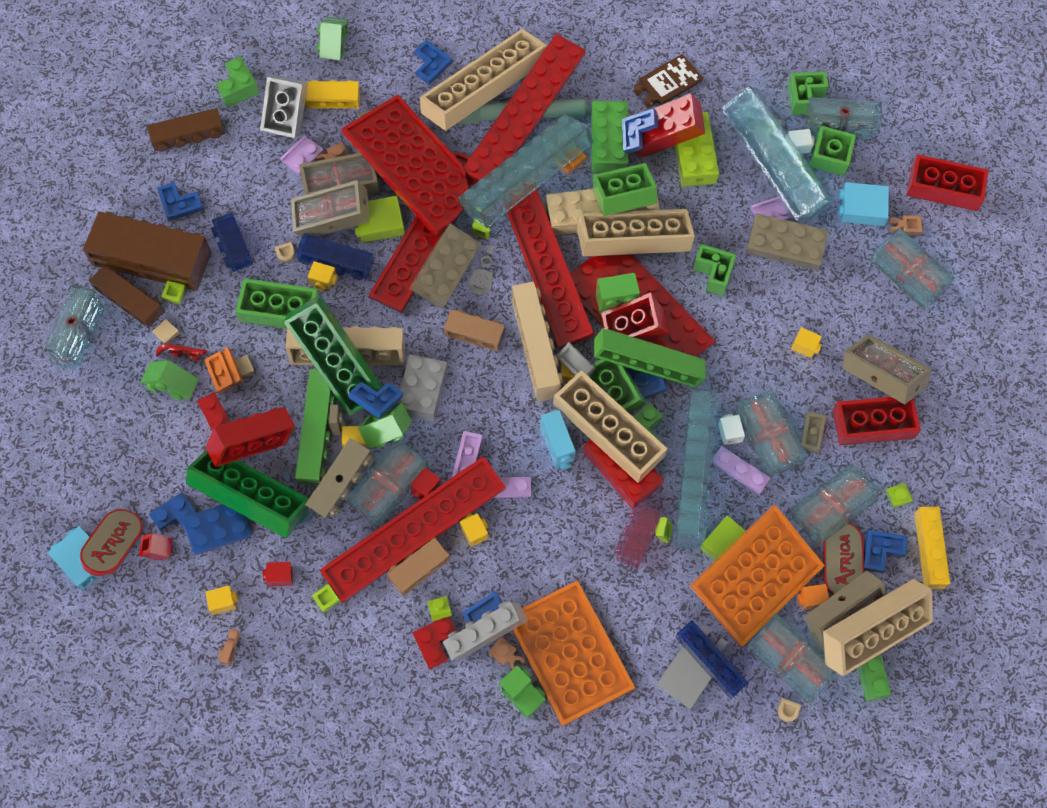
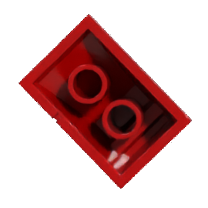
[601,293,670,341]

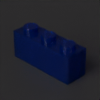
[211,212,254,272]

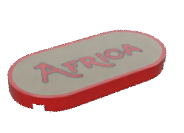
[80,509,142,576]
[823,521,864,595]

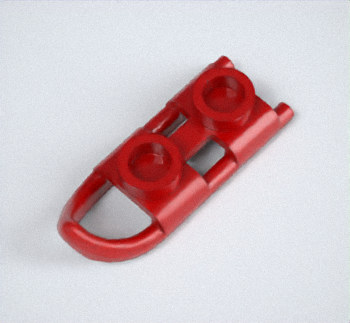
[156,344,207,361]

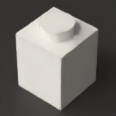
[786,129,815,155]
[718,414,745,445]

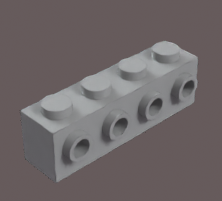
[443,600,528,660]

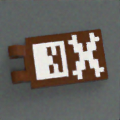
[633,54,703,109]

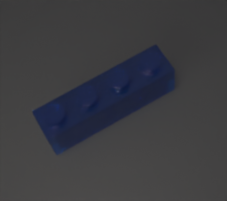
[296,233,374,280]
[675,620,749,700]

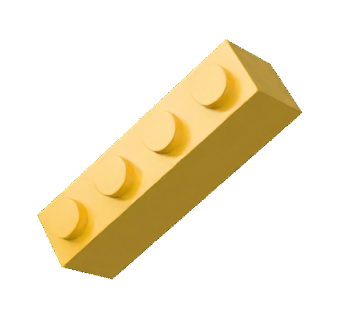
[304,80,360,108]
[914,506,950,590]

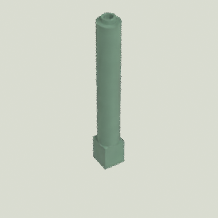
[458,99,589,125]

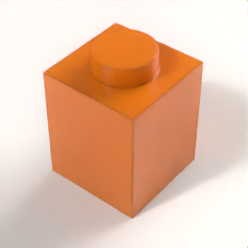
[797,584,829,611]

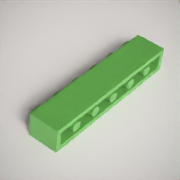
[594,328,706,388]
[295,369,335,485]

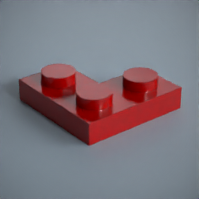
[412,616,456,670]

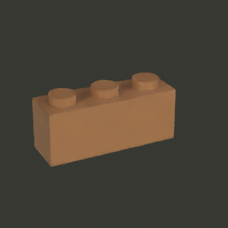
[444,309,505,352]
[387,537,450,597]

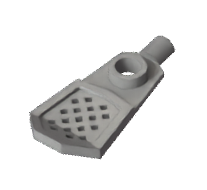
[467,245,494,295]

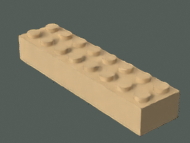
[420,29,547,131]

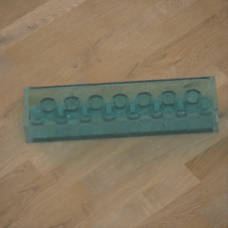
[721,86,833,223]
[458,114,593,228]
[674,388,719,550]

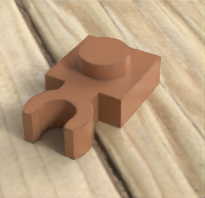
[316,142,350,161]
[889,216,923,235]
[218,629,240,667]
[488,637,525,670]

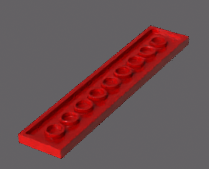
[463,33,586,190]
[369,151,479,313]
[499,178,595,350]
[320,457,506,604]

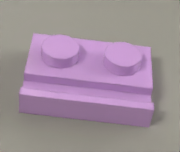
[280,135,324,176]
[750,195,795,221]

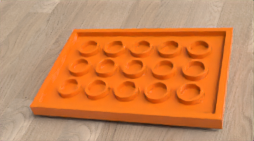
[689,505,825,647]
[513,580,635,727]

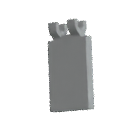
[656,626,728,709]

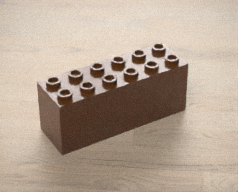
[83,211,212,291]

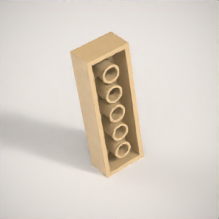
[546,189,660,236]
[577,209,695,256]
[512,281,563,402]
[286,326,405,366]
[553,370,667,483]
[823,579,933,676]

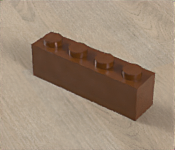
[147,108,225,152]
[89,265,164,329]

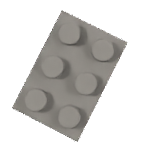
[260,74,308,138]
[397,354,448,422]

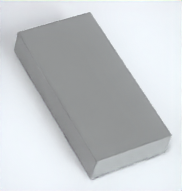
[556,343,596,377]

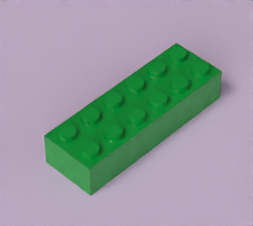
[284,295,383,416]
[186,450,309,538]

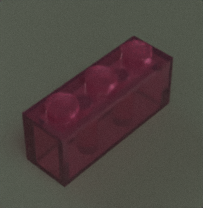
[614,503,661,569]

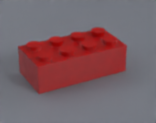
[635,93,705,157]
[906,154,989,211]
[832,397,921,446]
[206,407,295,467]
[583,440,664,510]

